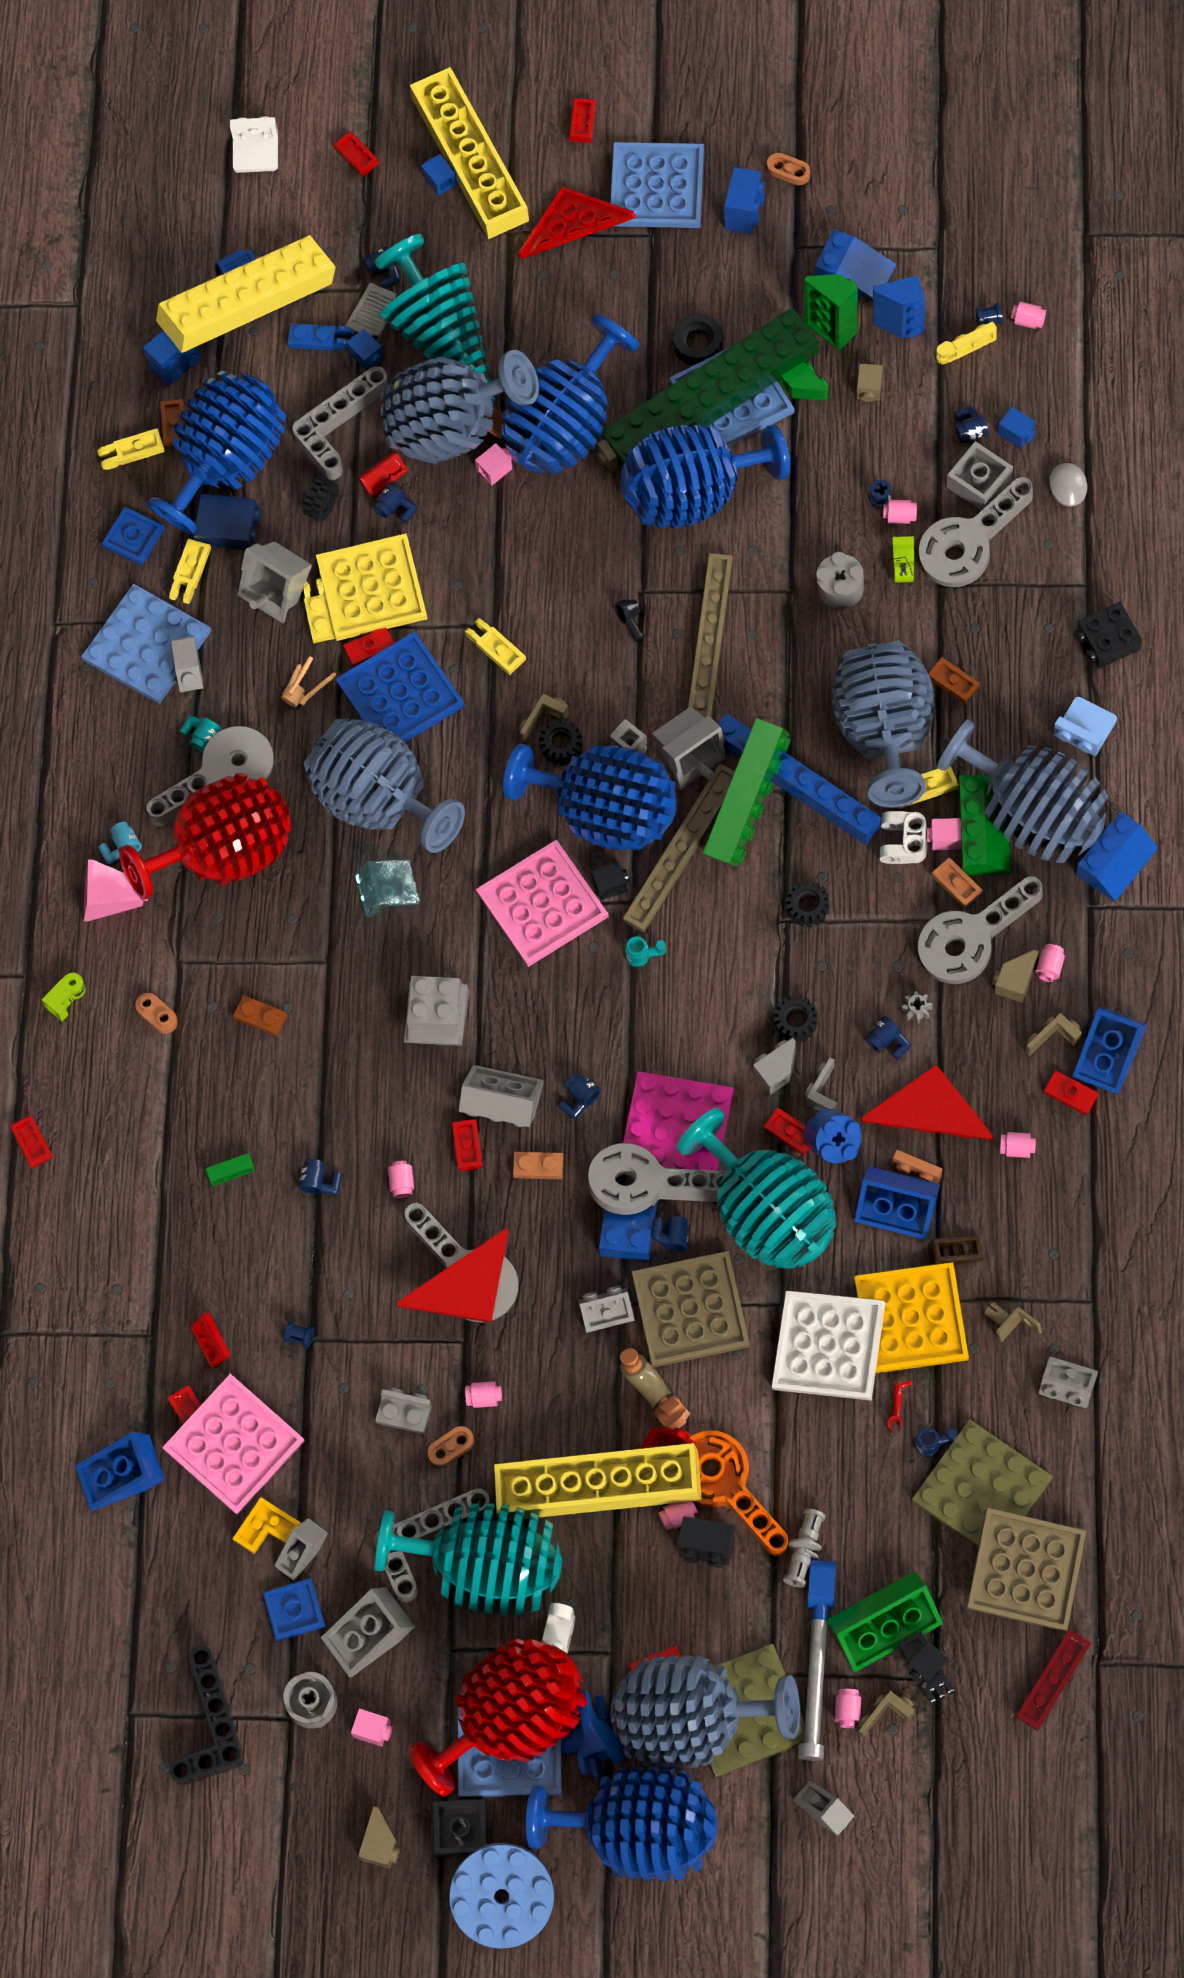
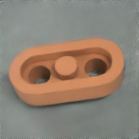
[767,153,810,185]
[135,993,178,1034]
[427,1426,474,1467]

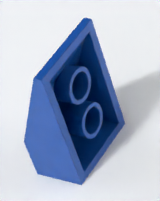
[815,229,896,301]
[1072,1006,1148,1094]
[599,1192,658,1262]
[75,1432,165,1511]

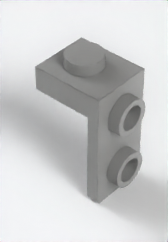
[805,1057,837,1114]

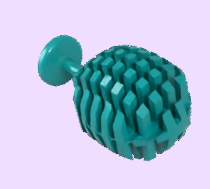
[676,1108,836,1269]
[375,1503,562,1616]

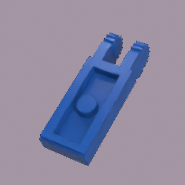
[288,323,353,351]

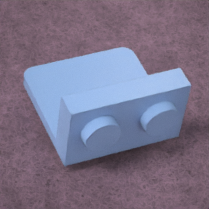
[1054,697,1117,757]

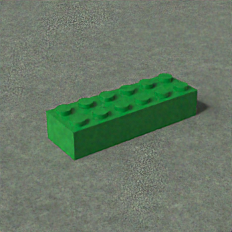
[703,718,791,868]

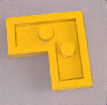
[233,1497,301,1554]

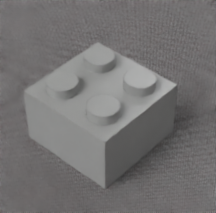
[947,441,1013,511]

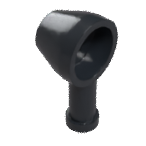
[615,599,645,642]

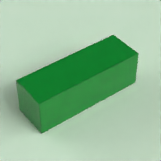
[206,1153,255,1186]

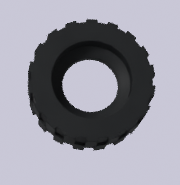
[672,313,723,366]

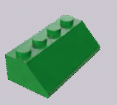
[804,274,858,351]
[959,775,1011,875]
[826,1571,943,1673]

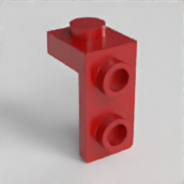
[640,1426,696,1449]

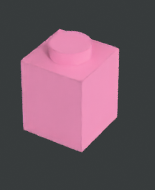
[475,443,513,486]
[927,818,962,850]
[351,1709,393,1747]

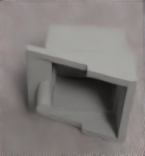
[238,542,312,623]
[652,707,726,790]
[404,976,469,1046]

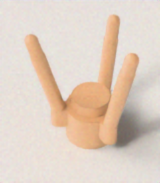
[281,656,337,708]

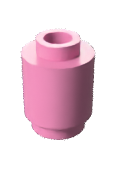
[1011,302,1047,329]
[883,500,917,524]
[1036,944,1065,982]
[1000,1132,1036,1158]
[388,1161,414,1198]
[465,1381,502,1408]
[658,1501,698,1531]
[835,1689,861,1728]

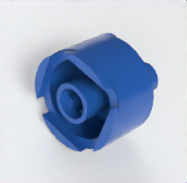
[804,1109,861,1163]

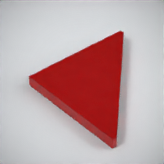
[517,186,635,259]
[861,1065,994,1141]
[397,1229,509,1323]

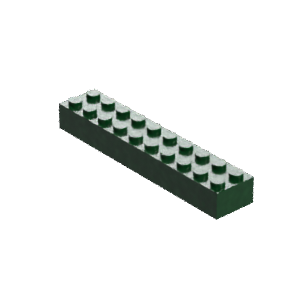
[602,307,819,467]

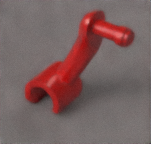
[887,1380,912,1432]

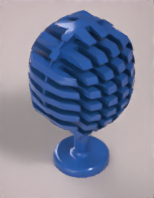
[501,313,640,475]
[147,370,286,535]
[620,424,790,528]
[503,744,677,851]
[526,1766,718,1881]

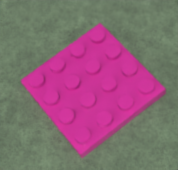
[623,1071,734,1171]

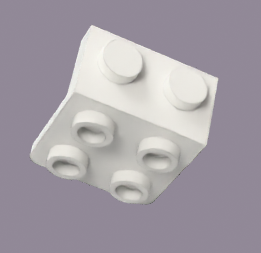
[230,116,278,173]

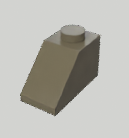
[992,950,1039,1003]
[358,1806,400,1869]

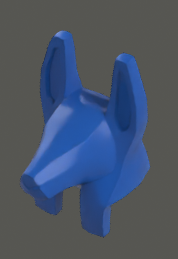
[561,1691,626,1778]

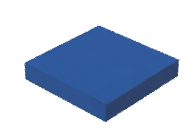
[101,506,165,566]
[263,1578,326,1642]

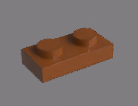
[160,399,186,446]
[928,657,980,704]
[233,995,288,1037]

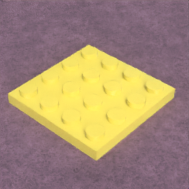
[316,534,428,641]

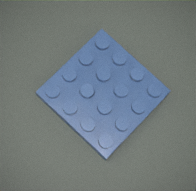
[611,142,704,228]
[669,347,794,446]
[81,584,211,704]
[458,1693,562,1798]

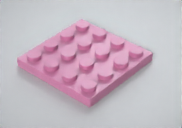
[476,839,609,967]
[162,1374,305,1515]

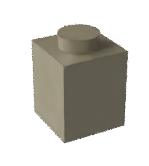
[857,364,883,402]

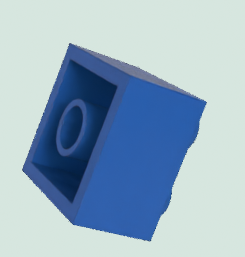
[724,167,765,234]
[143,330,202,386]

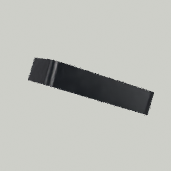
[169,1645,244,1785]

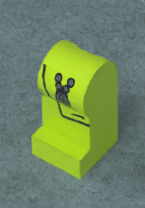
[892,536,914,583]
[42,973,86,1022]

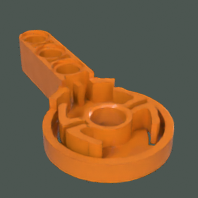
[690,1431,788,1557]

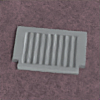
[346,283,397,338]

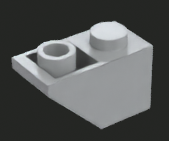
[753,1038,796,1095]

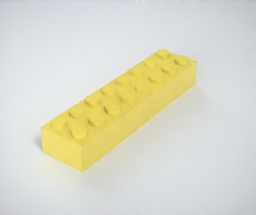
[410,67,529,239]
[156,235,336,353]
[494,1443,702,1521]

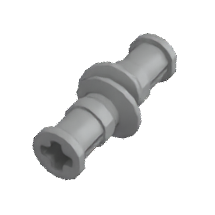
[783,1509,826,1588]

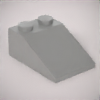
[321,1587,415,1677]

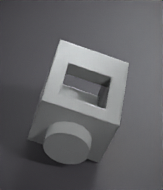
[609,719,647,753]

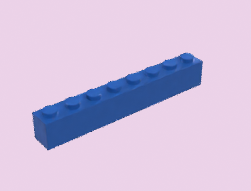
[718,713,881,845]

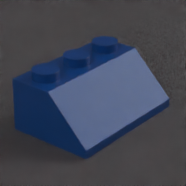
[872,275,925,338]
[1076,811,1158,902]
[854,1166,940,1240]

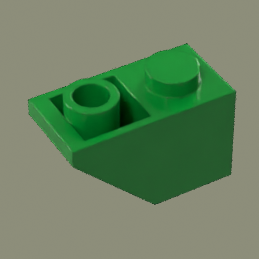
[778,361,829,401]

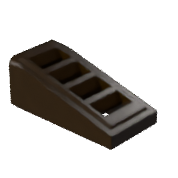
[928,1236,984,1265]

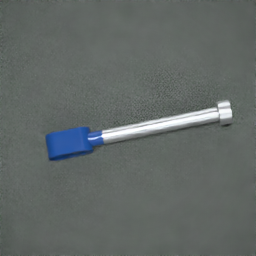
[798,1560,836,1761]

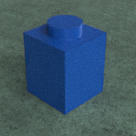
[421,154,457,196]
[346,329,384,371]
[998,407,1036,449]

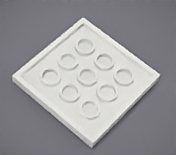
[772,1291,885,1400]

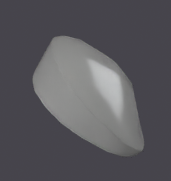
[1049,463,1087,507]

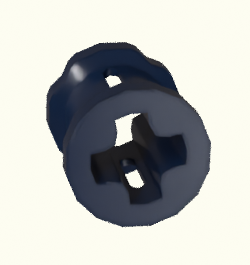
[975,303,1003,326]
[870,479,891,509]
[283,1321,314,1349]

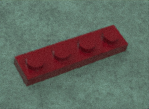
[1016,1629,1091,1731]

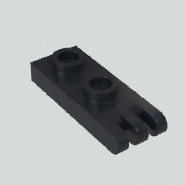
[898,1631,954,1705]

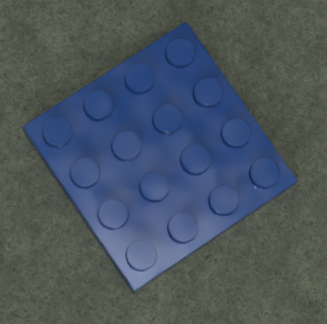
[335,631,465,742]

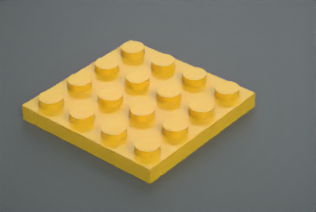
[854,1262,969,1373]

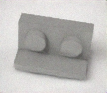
[578,1286,635,1333]
[1039,1357,1098,1408]
[375,1388,432,1435]

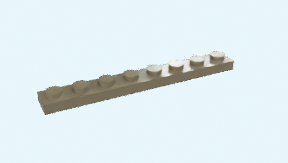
[688,553,733,718]
[623,764,735,933]

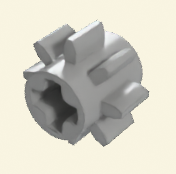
[902,991,932,1024]

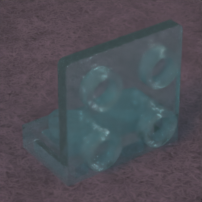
[355,860,420,917]

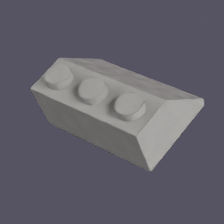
[459,1065,544,1127]

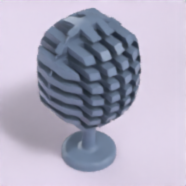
[381,350,539,464]
[832,640,935,807]
[304,719,465,853]
[937,719,1108,863]
[610,1655,800,1769]

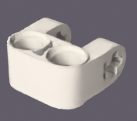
[879,811,927,864]
[542,1603,575,1654]

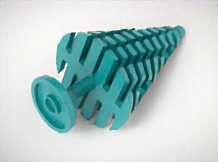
[374,234,495,404]

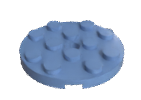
[450,1843,554,1948]

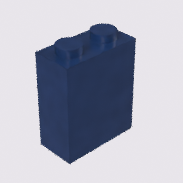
[193,494,261,550]

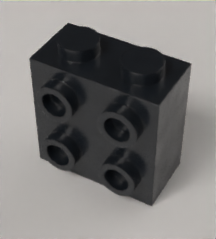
[1075,601,1142,669]

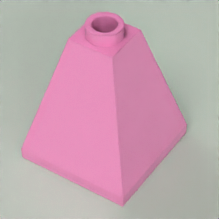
[84,860,148,921]

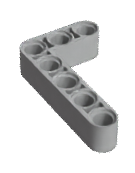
[293,367,389,480]
[374,1489,491,1603]

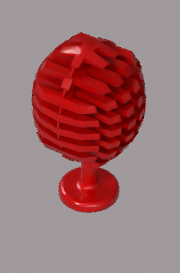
[119,773,291,900]
[409,1638,587,1797]

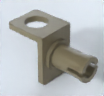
[985,1302,1042,1342]

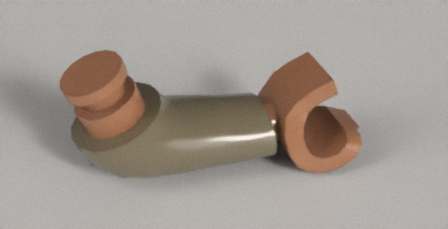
[620,1348,690,1430]

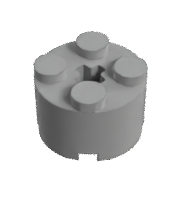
[816,552,864,608]
[283,1672,337,1728]

